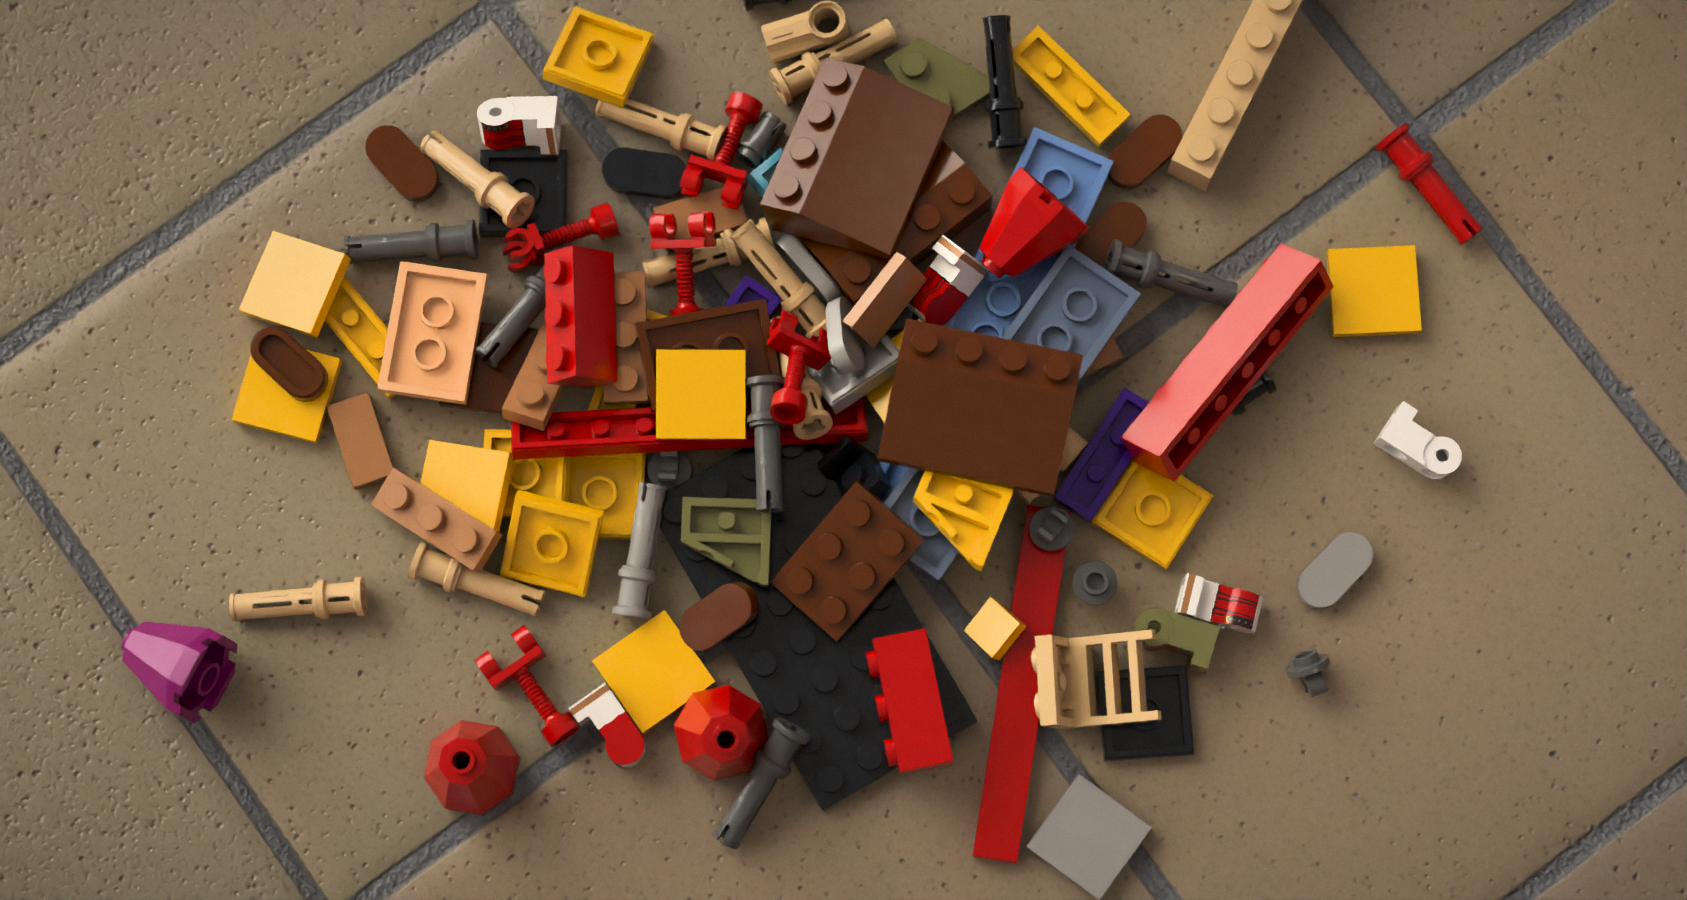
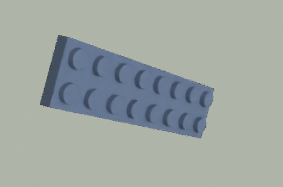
[884,245,1141,582]

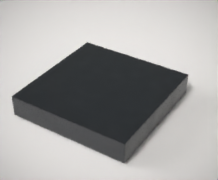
[479,149,568,237]
[1097,665,1194,762]

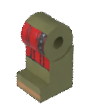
[1134,608,1220,674]

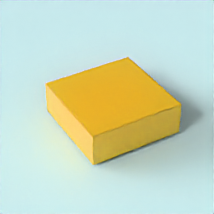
[964,597,1026,661]

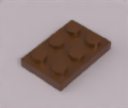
[634,298,781,411]
[770,481,926,642]

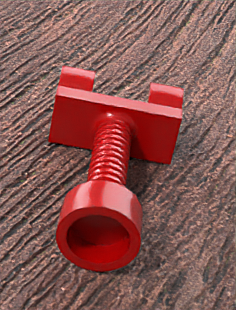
[679,92,763,210]
[503,202,619,273]
[649,212,717,316]
[766,309,831,425]
[474,625,580,747]

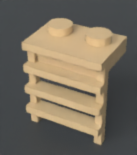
[1031,629,1161,730]

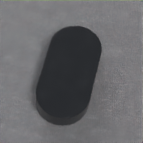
[602,147,686,199]

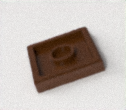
[439,322,539,414]

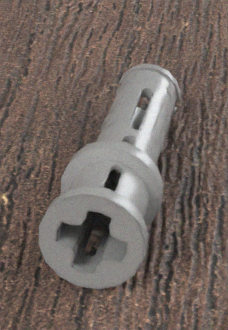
[612,482,667,619]

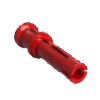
[1375,123,1483,245]

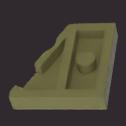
[883,37,990,122]
[681,497,772,587]

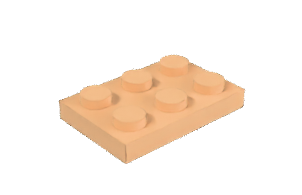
[377,261,489,405]

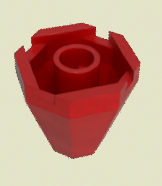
[979,167,1090,279]
[673,684,769,781]
[424,720,520,816]

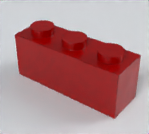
[544,245,617,389]
[866,628,953,775]

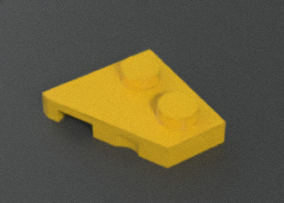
[913,471,1014,571]

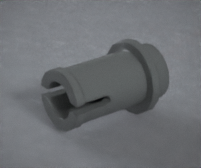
[736,111,787,169]

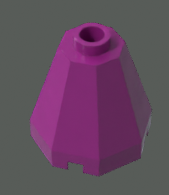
[121,621,238,723]

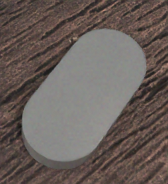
[774,234,843,305]
[825,296,864,376]
[1297,532,1373,610]

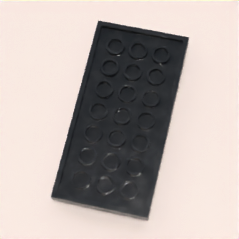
[660,444,977,811]

